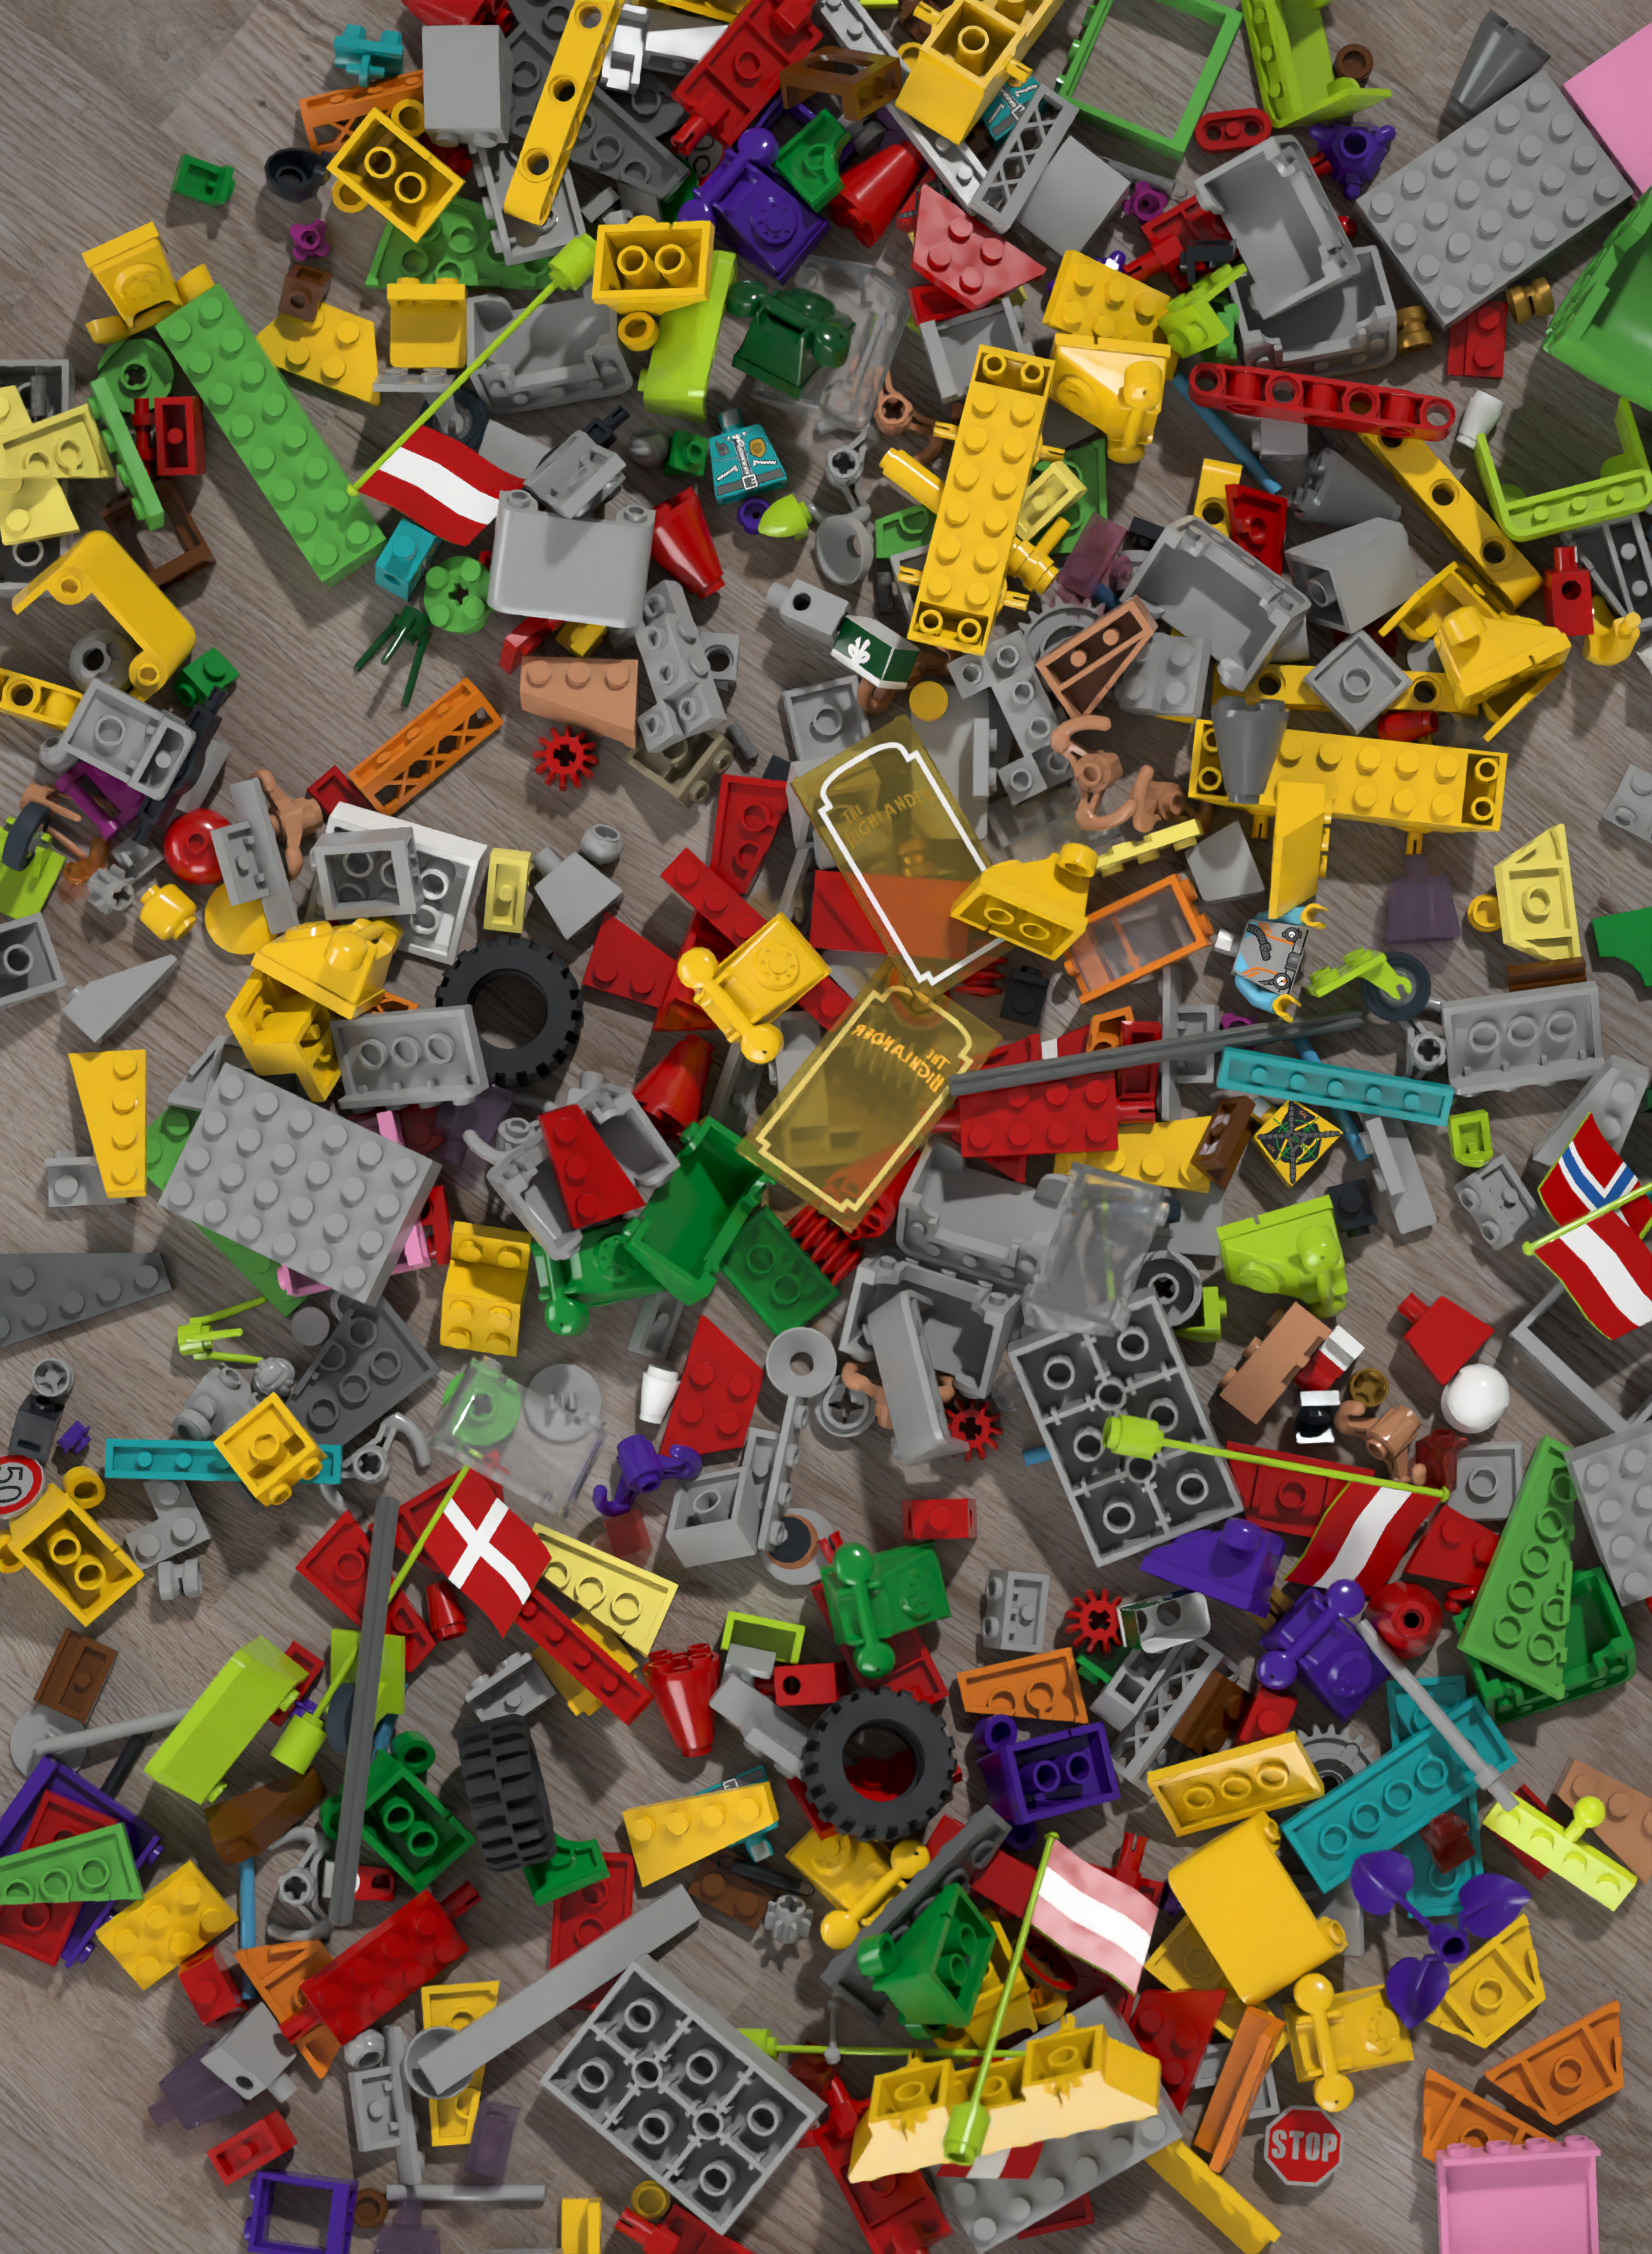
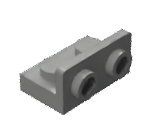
[44,1149,129,1208]
[1454,1154,1546,1251]
[981,1569,1050,1653]

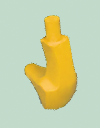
[1582,595,1641,666]

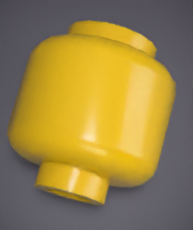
[139,884,198,942]

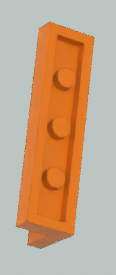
[299,69,424,155]
[347,677,504,816]
[1194,2005,1286,2173]

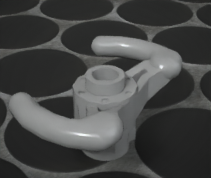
[806,415,880,525]
[1397,997,1457,1105]
[462,1091,559,1165]
[318,1411,431,1520]
[267,1827,334,1943]

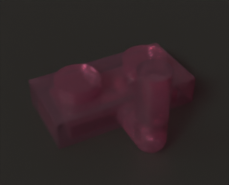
[1056,512,1134,600]

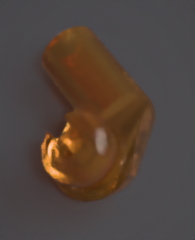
[63,837,112,886]

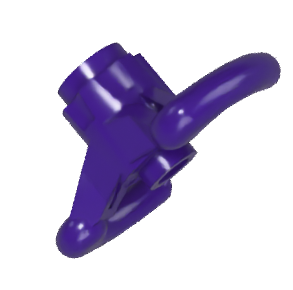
[592,1434,703,1518]

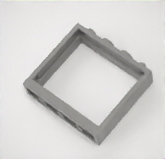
[1506,1279,1652,1434]

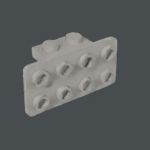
[909,685,997,841]

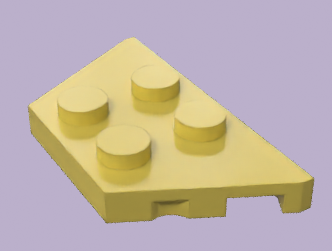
[1494,824,1581,961]

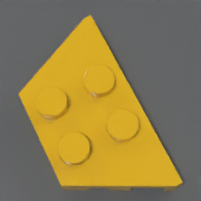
[256,302,382,408]
[1424,1913,1546,2049]

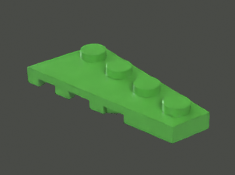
[86,377,164,531]
[0,1822,145,1905]

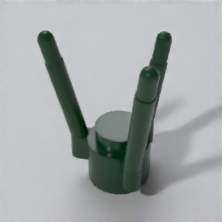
[354,605,433,707]

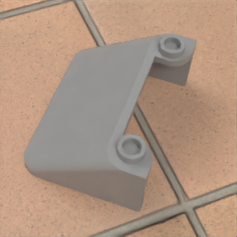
[863,1289,970,1467]

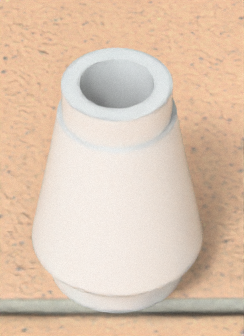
[1456,390,1505,450]
[639,1364,681,1424]

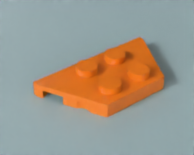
[233,1937,341,2079]
[1483,1999,1624,2126]
[1421,2067,1559,2163]

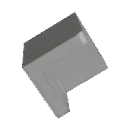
[721,1643,776,1686]

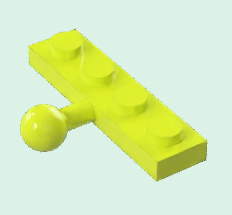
[1482,1792,1638,1911]

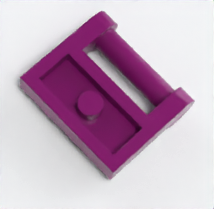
[54,760,146,842]

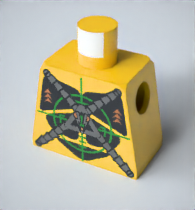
[1251,1095,1343,1189]

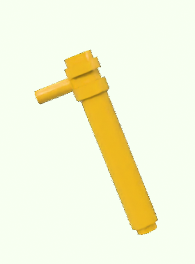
[879,447,1071,596]

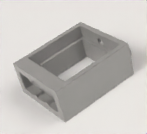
[310,827,425,920]

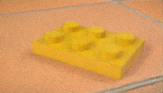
[95,1860,239,1991]

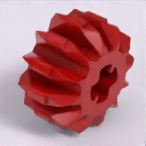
[532,725,599,792]
[944,1398,1003,1462]
[1064,1589,1123,1655]

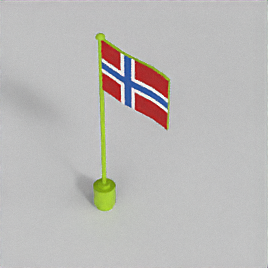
[1537,1111,1652,1240]

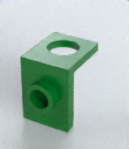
[1074,1623,1131,1686]

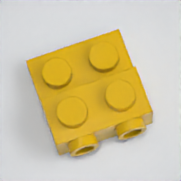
[213,1392,327,1507]

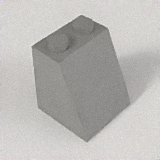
[422,25,514,148]
[1011,135,1131,270]
[1284,517,1420,634]

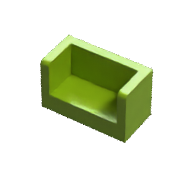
[720,1610,806,1665]

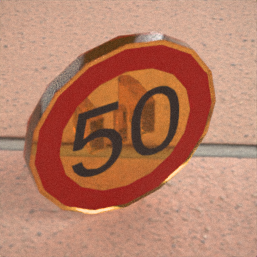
[1012,1933,1078,1995]

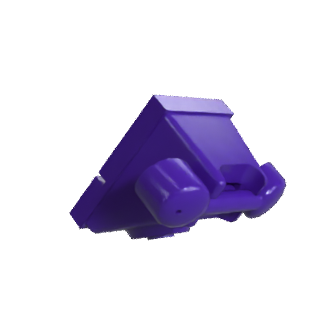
[676,128,832,286]
[1140,1518,1286,1619]
[1256,1579,1391,1724]
[972,1714,1121,1852]

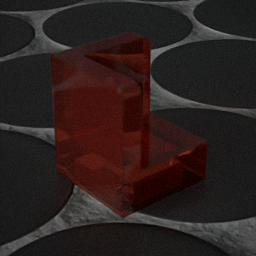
[602,1509,653,1558]

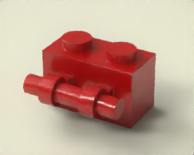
[130,396,206,476]

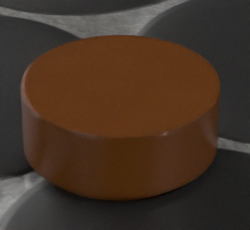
[1334,44,1373,84]
[354,2187,389,2229]

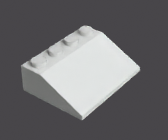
[305,801,488,965]

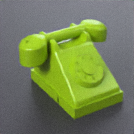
[1216,1194,1348,1319]

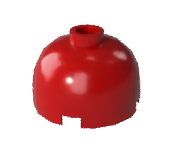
[162,808,233,886]

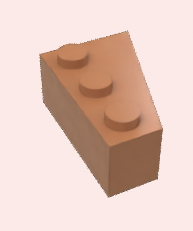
[1035,594,1158,719]
[520,656,640,750]
[1217,1302,1333,1426]
[1552,1758,1652,1884]

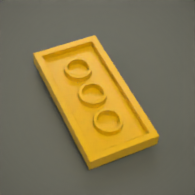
[1042,250,1180,381]
[1147,1731,1324,1837]

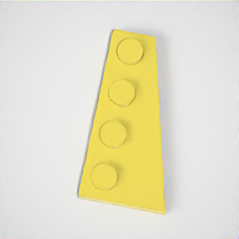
[0,385,81,546]
[532,1522,679,1658]

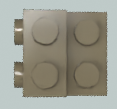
[622,729,735,809]

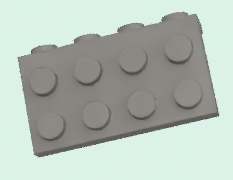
[467,135,586,266]
[1440,980,1605,1097]
[329,1004,489,1114]

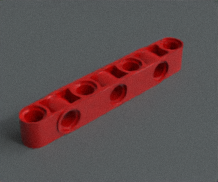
[1188,362,1456,442]

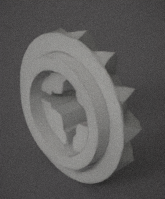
[815,1375,876,1437]

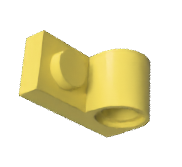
[1016,461,1088,542]
[483,847,532,934]

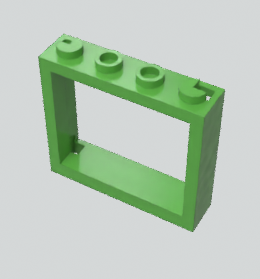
[1053,0,1244,163]

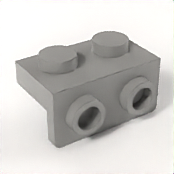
[1602,764,1652,844]
[182,1362,267,1437]
[463,1652,559,1721]

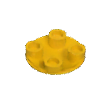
[205,883,277,956]

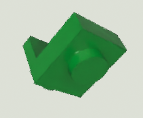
[170,154,235,207]
[663,430,709,479]
[172,647,240,710]

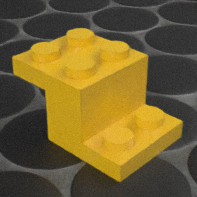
[224,968,341,1103]
[440,1221,533,1357]

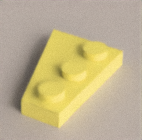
[0,403,116,479]

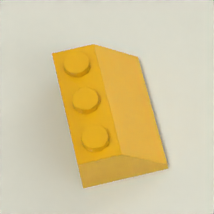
[1268,781,1332,919]

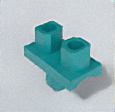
[333,24,405,88]

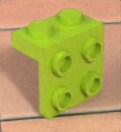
[1157,263,1248,359]

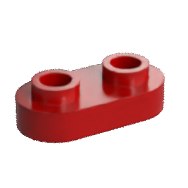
[1194,108,1271,154]

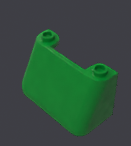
[621,1115,783,1306]
[1452,1566,1636,1726]

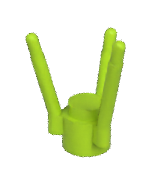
[177,1296,267,1364]

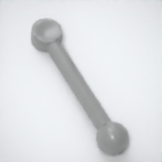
[824,1998,843,2064]

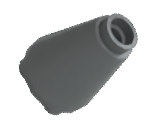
[1447,10,1551,122]
[1287,447,1402,529]
[1211,696,1290,804]

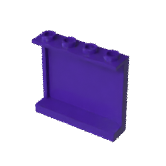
[0,1754,165,1969]

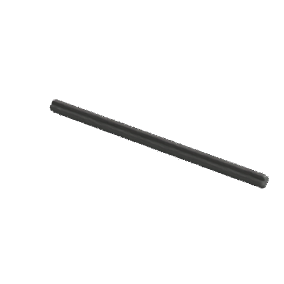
[948,1007,1364,1096]
[328,1496,399,1926]

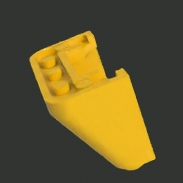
[1168,1810,1349,2006]

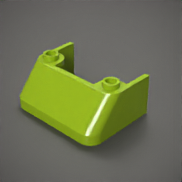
[1241,0,1392,128]
[637,250,739,425]
[1473,397,1652,542]
[143,1635,310,1805]

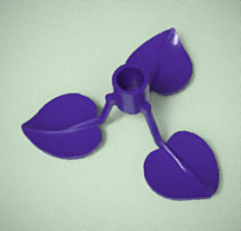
[1350,1850,1531,2029]

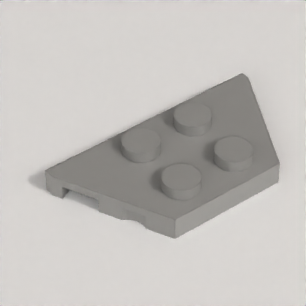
[166,1034,308,1112]

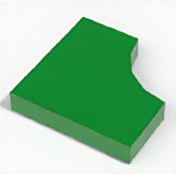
[771,109,852,213]
[1590,907,1652,988]
[523,1833,610,1907]

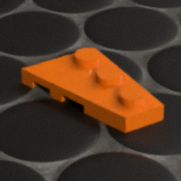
[956,1647,1089,1724]

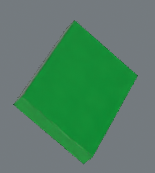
[718,1204,841,1337]

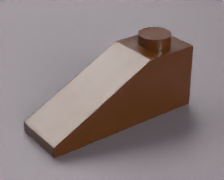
[204,1766,328,1867]

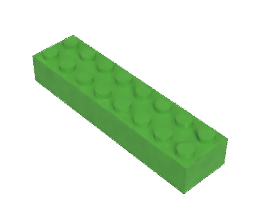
[155,283,390,588]

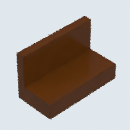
[1190,1095,1256,1189]

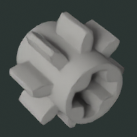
[87,864,135,915]
[764,1895,814,1944]

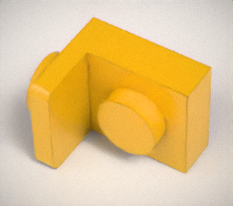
[555,621,608,658]

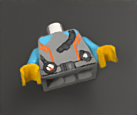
[1213,903,1328,1023]

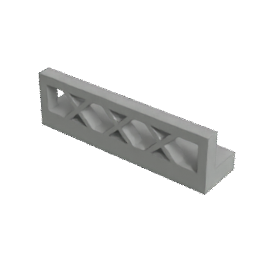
[968,83,1080,236]
[1109,1638,1243,1796]

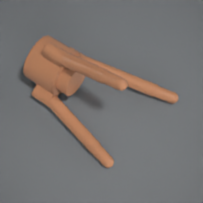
[19,782,115,859]

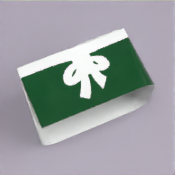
[830,615,920,690]
[1117,1588,1211,1653]

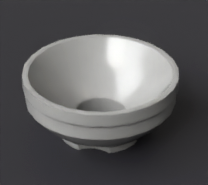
[815,515,874,585]
[69,629,137,693]
[766,1327,837,1398]
[403,2026,475,2100]

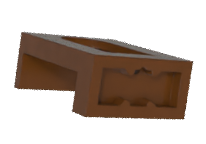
[779,45,903,122]
[100,476,217,592]

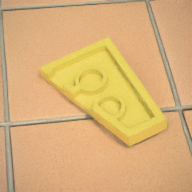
[1095,819,1205,878]

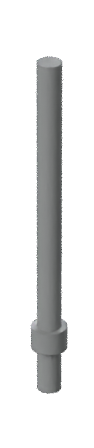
[1354,1619,1519,1813]

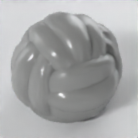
[628,428,670,468]
[39,732,80,773]
[580,824,624,865]
[253,1357,295,1397]
[344,2028,385,2070]

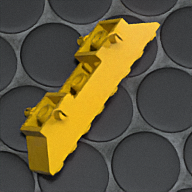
[895,0,1065,146]
[897,344,1065,657]
[1188,719,1508,857]
[848,2014,1161,2183]

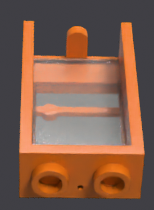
[1063,873,1214,1005]

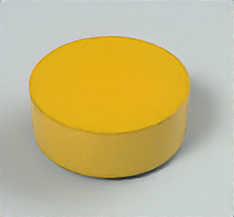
[909,681,948,722]

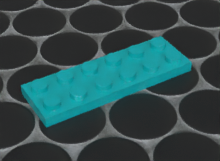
[1385,1674,1483,1918]
[1278,1694,1518,1894]

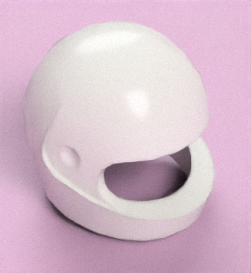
[1441,1364,1510,1433]

